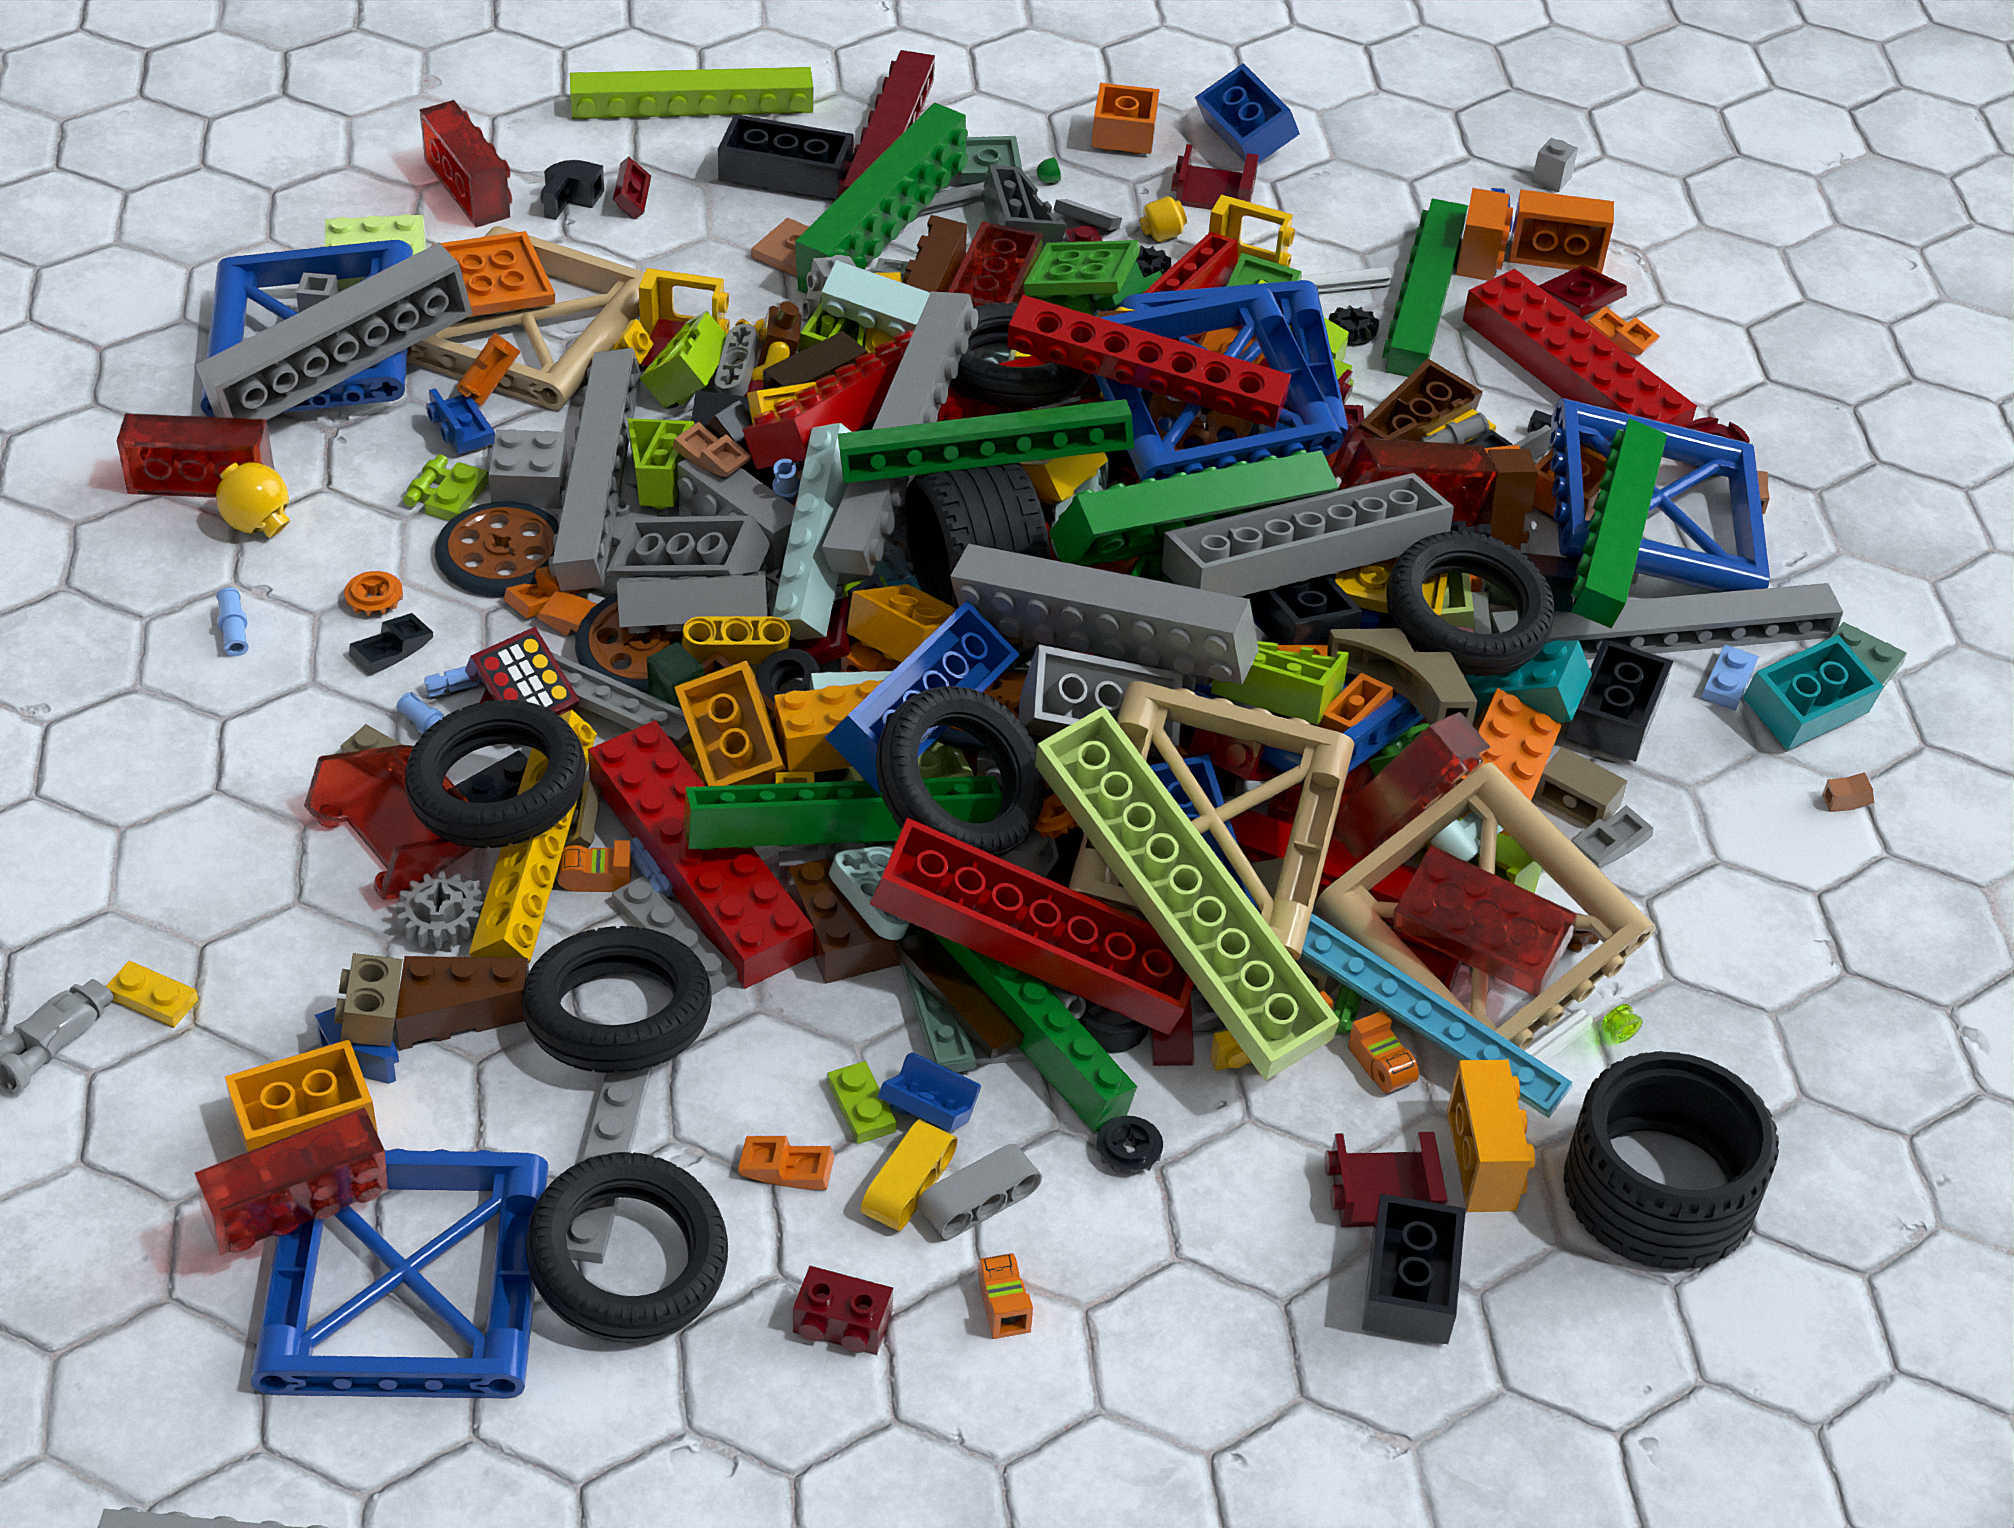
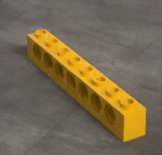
[468,710,597,963]

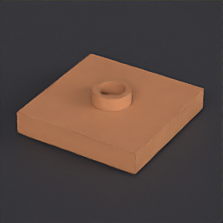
[751,217,809,277]

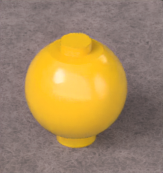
[216,463,291,538]

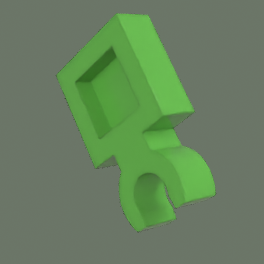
[1369,730,1429,776]

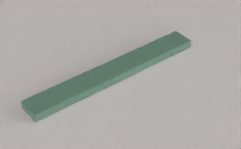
[863,841,976,1072]

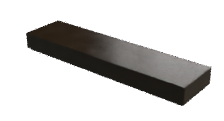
[894,930,1025,1059]

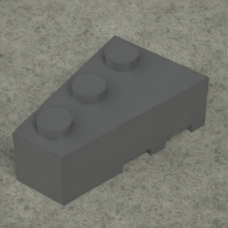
[981,165,1067,254]

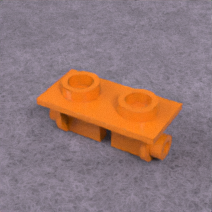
[456,332,521,406]

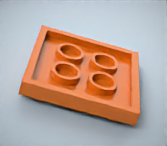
[431,231,555,317]

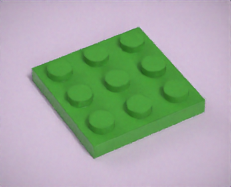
[1023,240,1140,299]

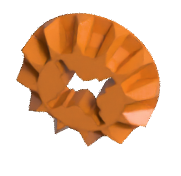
[344,571,403,616]
[1034,793,1080,839]

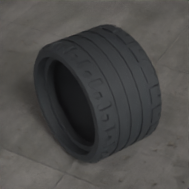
[906,463,1051,609]
[1563,1051,1779,1270]

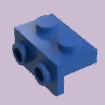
[426,388,495,455]
[878,1052,981,1132]

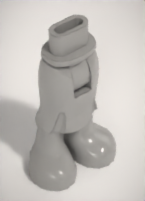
[0,979,114,1094]

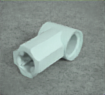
[1430,811,1503,871]

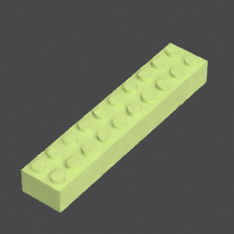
[1035,706,1340,1081]

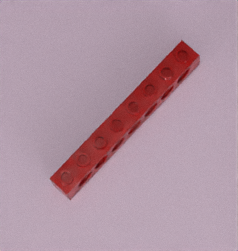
[1007,295,1291,428]

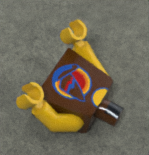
[732,302,802,382]

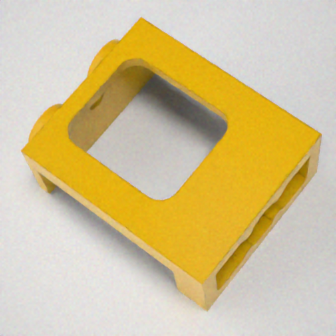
[1208,195,1296,267]
[639,268,730,337]

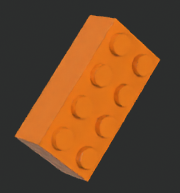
[1441,688,1562,836]

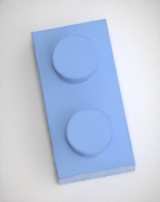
[1701,645,1759,711]

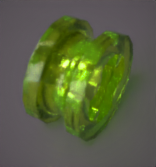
[1601,1004,1643,1044]

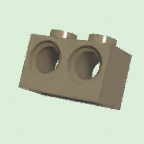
[334,953,403,1047]

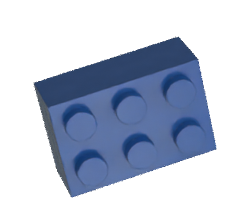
[1195,63,1300,163]

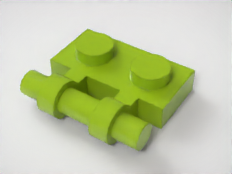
[403,454,489,521]

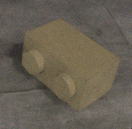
[1534,746,1628,826]

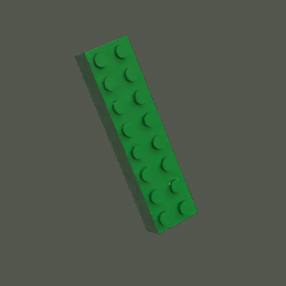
[795,102,968,294]
[1049,450,1339,567]

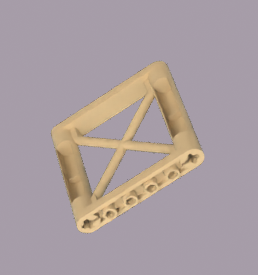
[407,226,645,410]
[1068,681,1355,961]
[1315,762,1656,1049]

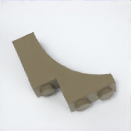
[1327,628,1477,734]

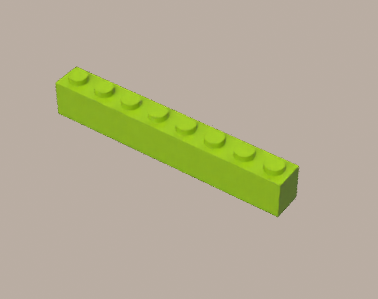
[570,67,814,119]

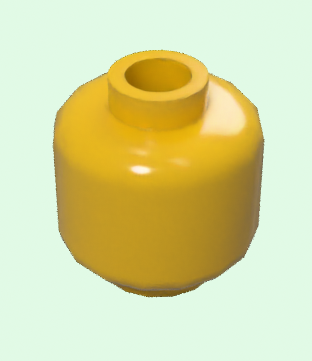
[1139,196,1187,242]

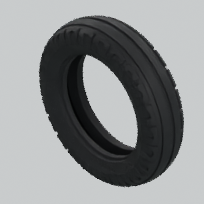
[950,302,1090,408]
[1386,531,1554,676]
[876,686,1045,857]
[405,699,586,848]
[522,926,712,1073]
[526,1152,728,1343]

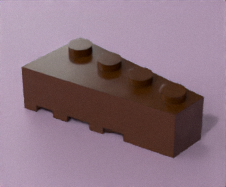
[903,215,969,293]
[1350,358,1483,460]

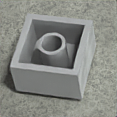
[489,429,568,509]

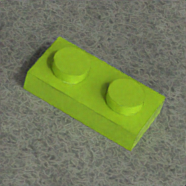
[827,1061,896,1145]

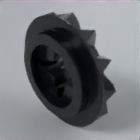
[1135,245,1171,278]
[1328,305,1379,343]
[1096,1116,1163,1176]

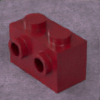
[793,1265,894,1355]

